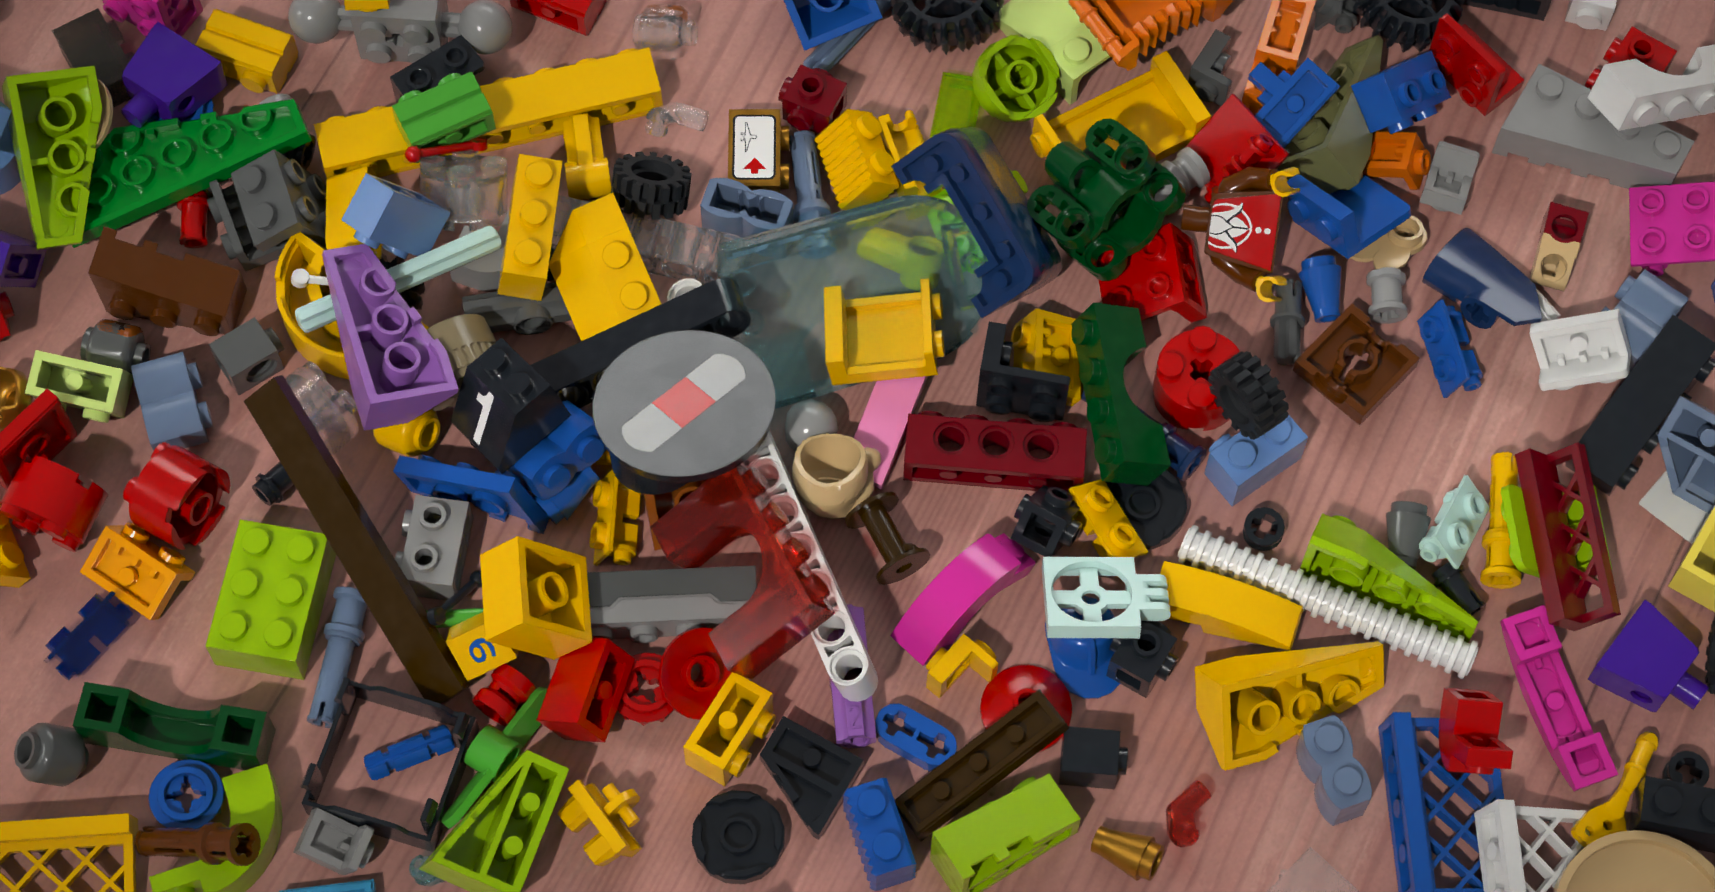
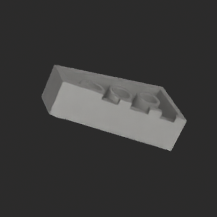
[1492,64,1695,189]

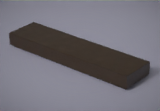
[895,689,1069,841]

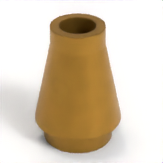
[1091,826,1164,881]

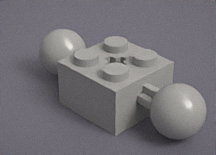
[288,0,512,63]

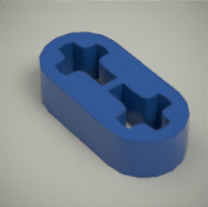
[875,703,957,772]

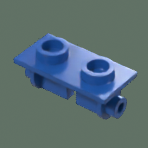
[1417,300,1483,398]

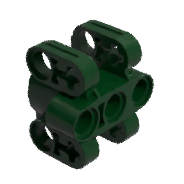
[1027,119,1186,281]

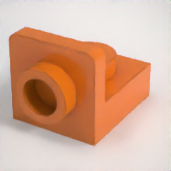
[1363,131,1431,190]

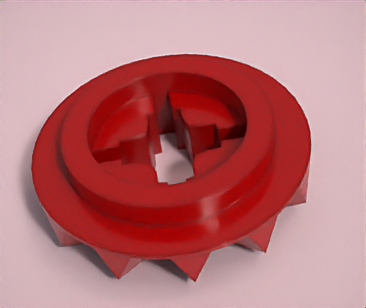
[617,653,673,726]

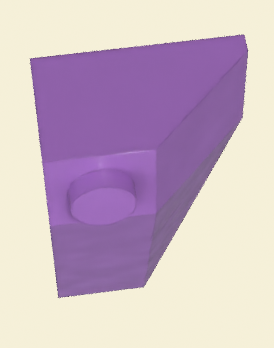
[322,244,459,431]

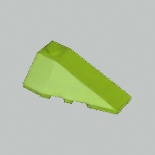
[2,66,102,250]
[1300,513,1478,643]

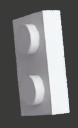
[1529,309,1632,391]

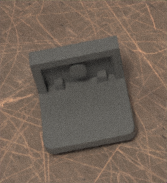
[231,149,326,252]

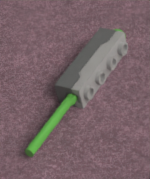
[426,566,780,643]

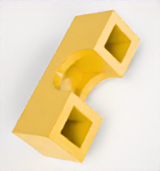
[497,154,563,301]

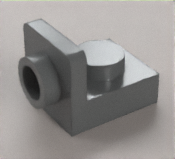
[1188,29,1232,106]

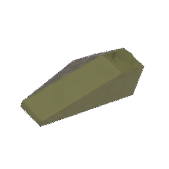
[1277,35,1383,194]

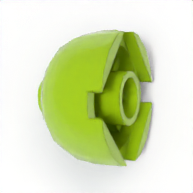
[972,35,1060,122]

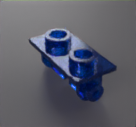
[43,591,134,681]

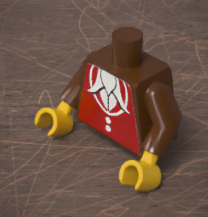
[1180,167,1300,303]

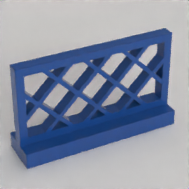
[1378,712,1504,892]

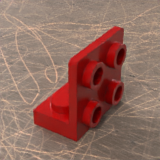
[1429,13,1524,116]
[1096,223,1207,323]

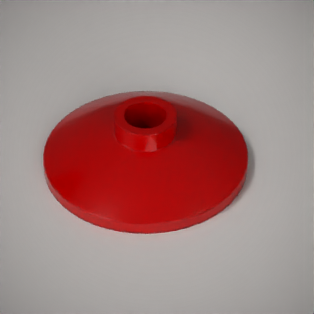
[659,627,745,720]
[980,665,1072,752]

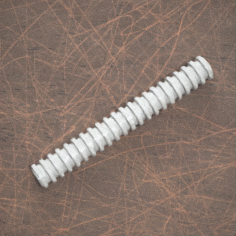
[1177,525,1479,679]

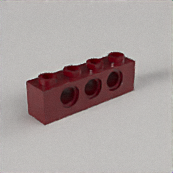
[903,411,1087,493]

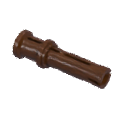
[135,822,261,866]

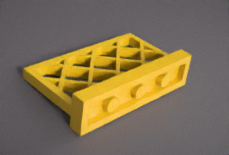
[0,813,138,892]

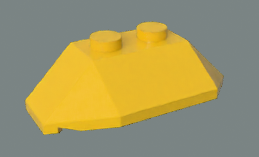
[549,193,661,341]

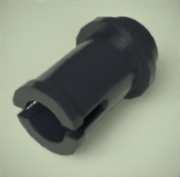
[252,462,294,506]
[1431,562,1486,616]

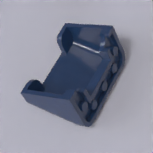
[891,127,1062,318]

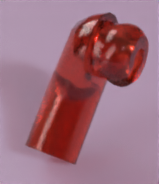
[1165,780,1212,847]

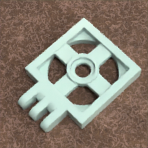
[1042,557,1171,639]

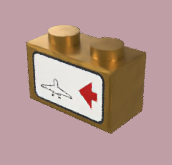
[728,109,789,193]

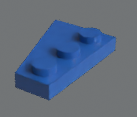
[393,455,549,534]

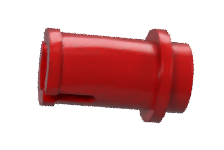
[177,191,210,248]

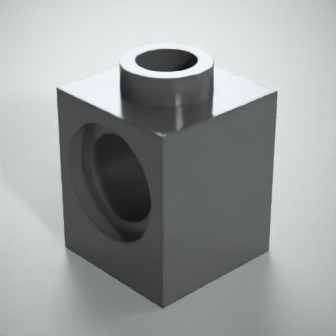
[209,317,284,396]

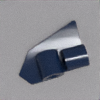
[1422,228,1542,329]

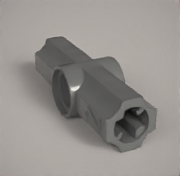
[462,282,572,335]

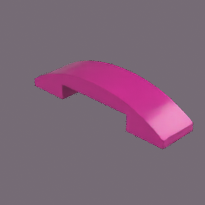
[1500,605,1619,792]

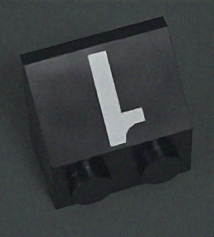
[451,338,571,474]

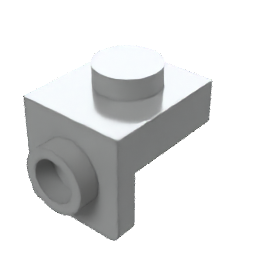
[1420,141,1480,215]
[293,808,374,876]

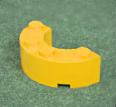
[275,232,429,379]

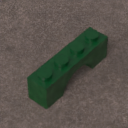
[1071,302,1171,486]
[72,682,276,770]

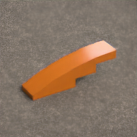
[1242,0,1316,116]

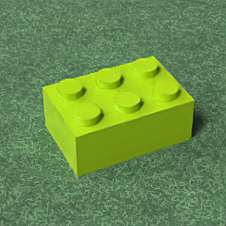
[206,519,336,680]

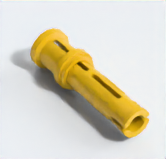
[1480,452,1522,589]

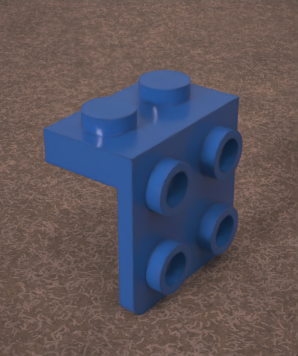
[1287,174,1411,259]

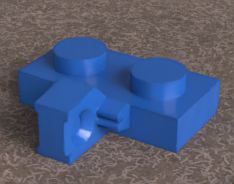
[1248,58,1340,148]

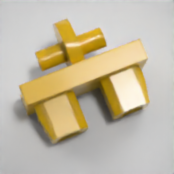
[557,780,642,866]

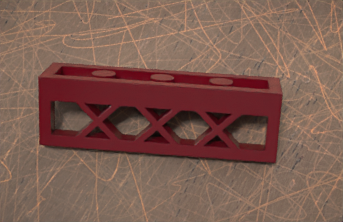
[1515,442,1621,631]

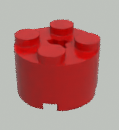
[1153,326,1240,431]
[123,442,231,550]
[0,454,108,552]

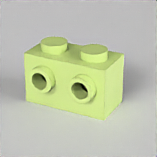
[25,350,133,423]

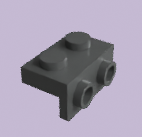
[207,179,289,272]

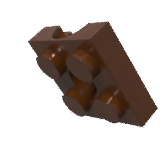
[1293,303,1420,425]

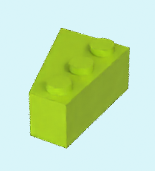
[419,750,569,892]
[930,774,1081,892]

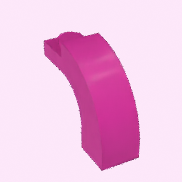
[890,533,1036,666]

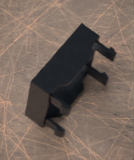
[301,677,480,852]

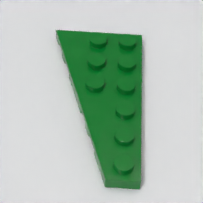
[72,99,312,248]

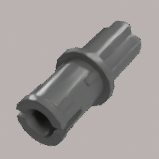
[1270,279,1305,365]

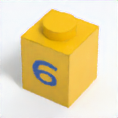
[446,612,518,681]

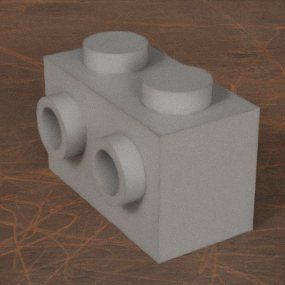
[395,495,474,601]

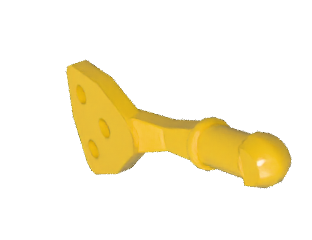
[1571,731,1658,848]

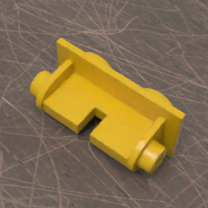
[589,469,641,566]
[1069,479,1148,558]

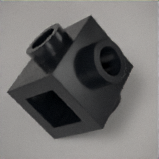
[1010,485,1083,557]
[1106,621,1179,698]

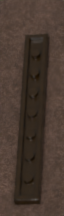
[244,375,471,705]

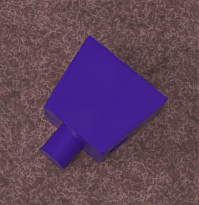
[121,22,227,128]
[1588,600,1710,712]

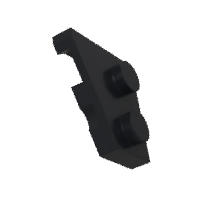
[760,716,864,840]

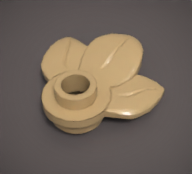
[1351,216,1427,270]

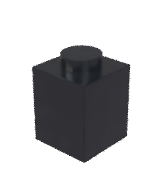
[1059,726,1128,790]

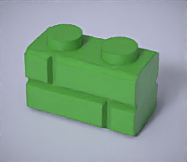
[392,72,496,163]

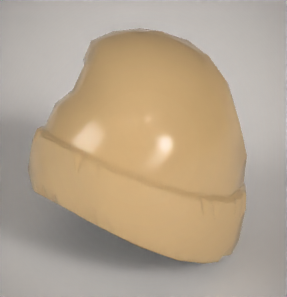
[792,433,881,519]

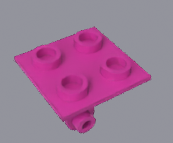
[1629,181,1715,277]

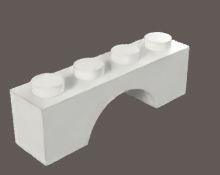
[1587,44,1715,131]

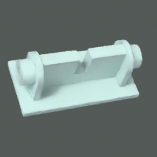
[1419,475,1489,569]

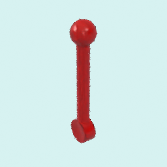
[405,138,487,163]

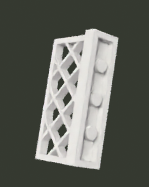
[1474,799,1590,892]

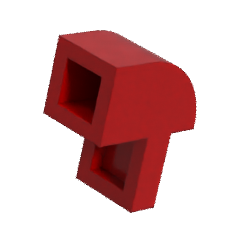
[1439,688,1514,775]

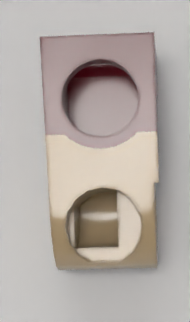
[1530,202,1589,292]

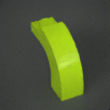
[149,763,283,892]

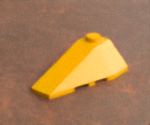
[1195,641,1384,771]

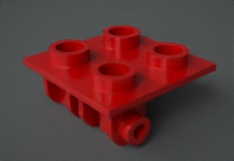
[1186,94,1289,204]

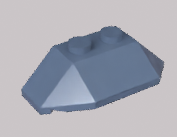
[1657,396,1715,513]

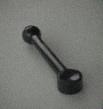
[427,570,482,626]

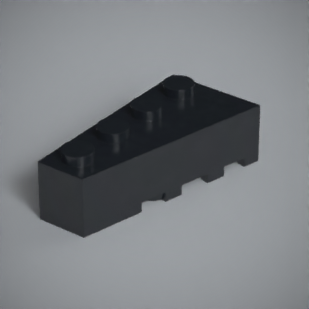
[1565,315,1715,496]

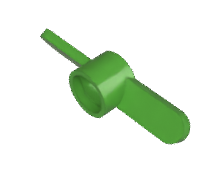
[441,687,548,829]

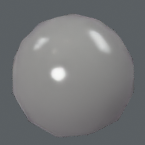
[785,399,838,451]

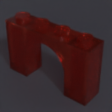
[650,464,835,680]

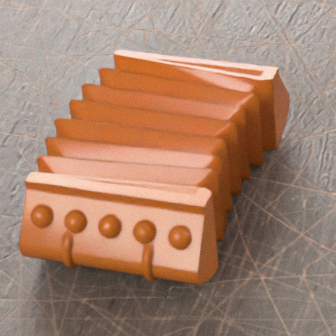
[1068,0,1233,71]

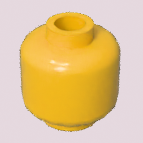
[373,409,440,457]

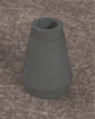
[1386,501,1431,570]

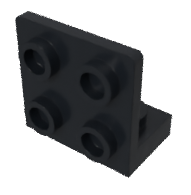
[976,321,1071,422]

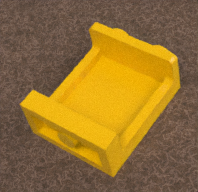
[824,278,945,385]

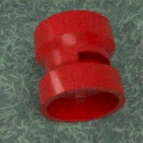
[472,664,536,727]

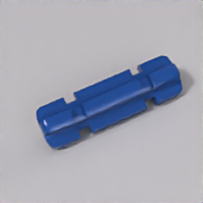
[364,725,455,780]

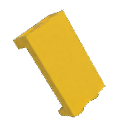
[1030,51,1211,162]

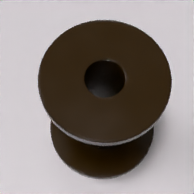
[845,492,930,585]

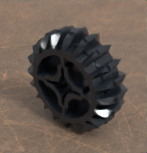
[890,0,1004,55]
[1352,0,1464,53]

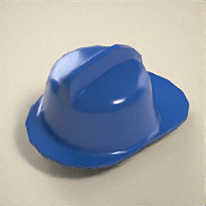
[1045,596,1120,699]

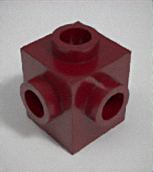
[778,64,847,134]

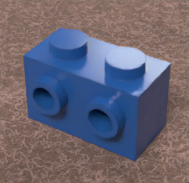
[1351,50,1451,134]

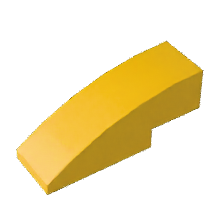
[1160,561,1303,651]

